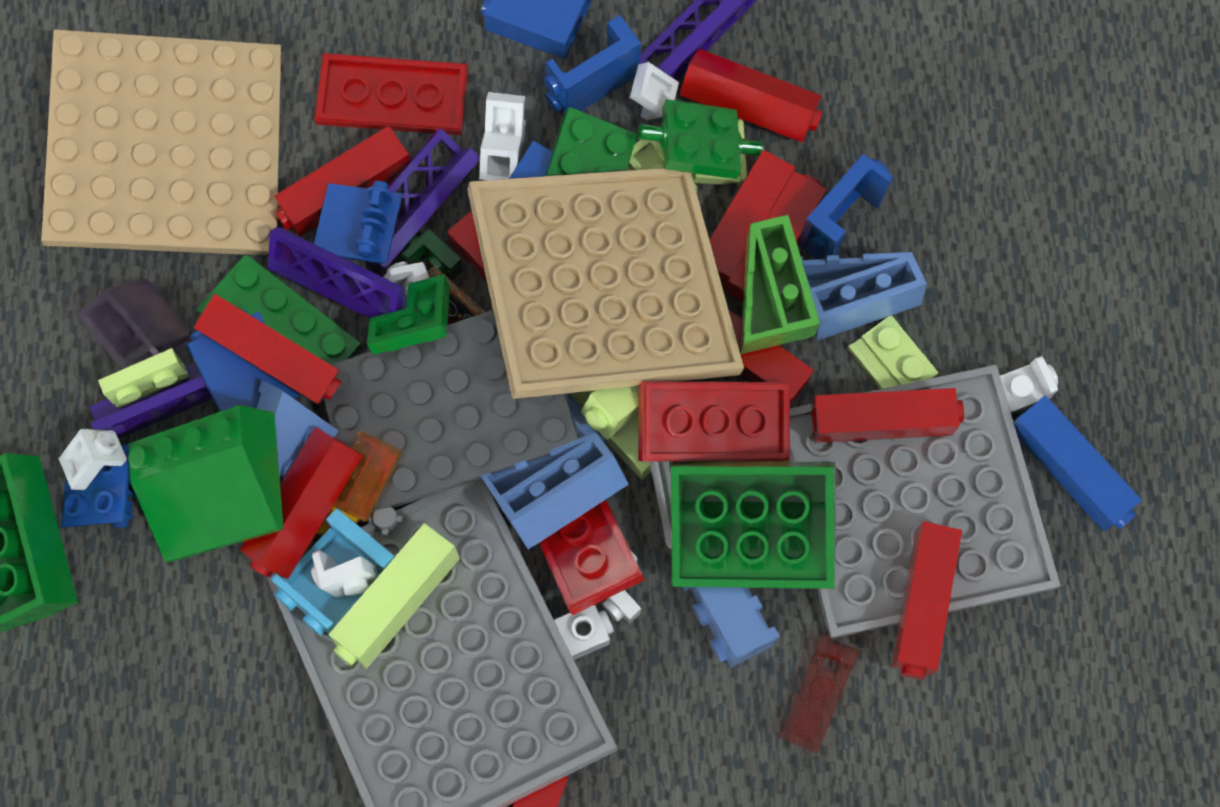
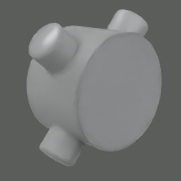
[368,506,403,536]

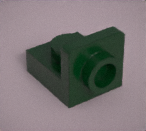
[402,229,463,281]

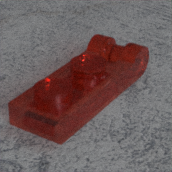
[779,634,859,754]

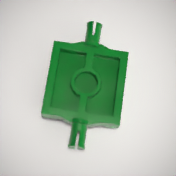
[637,99,763,179]

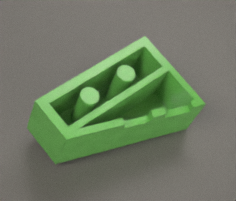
[740,215,820,355]

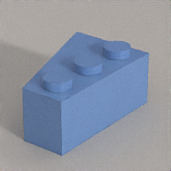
[801,252,927,341]
[256,380,338,483]
[481,432,629,550]
[682,587,780,668]

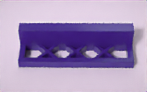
[640,0,757,81]
[366,128,480,269]
[268,227,407,318]
[89,362,212,439]

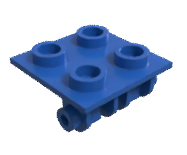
[314,181,402,264]
[61,445,135,528]

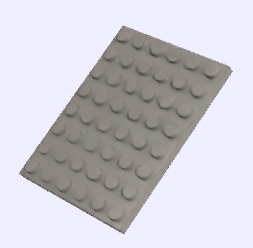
[267,479,618,807]

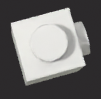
[554,605,614,660]

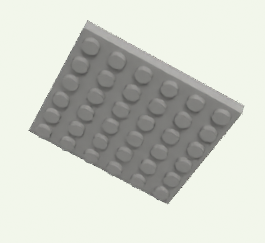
[785,365,1061,639]

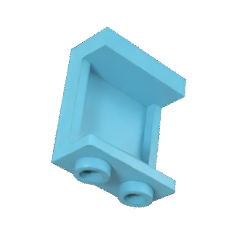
[270,508,395,636]

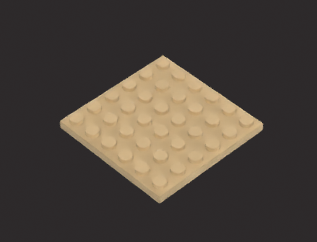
[41,30,281,256]
[467,168,744,399]

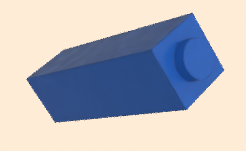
[1014,395,1142,532]

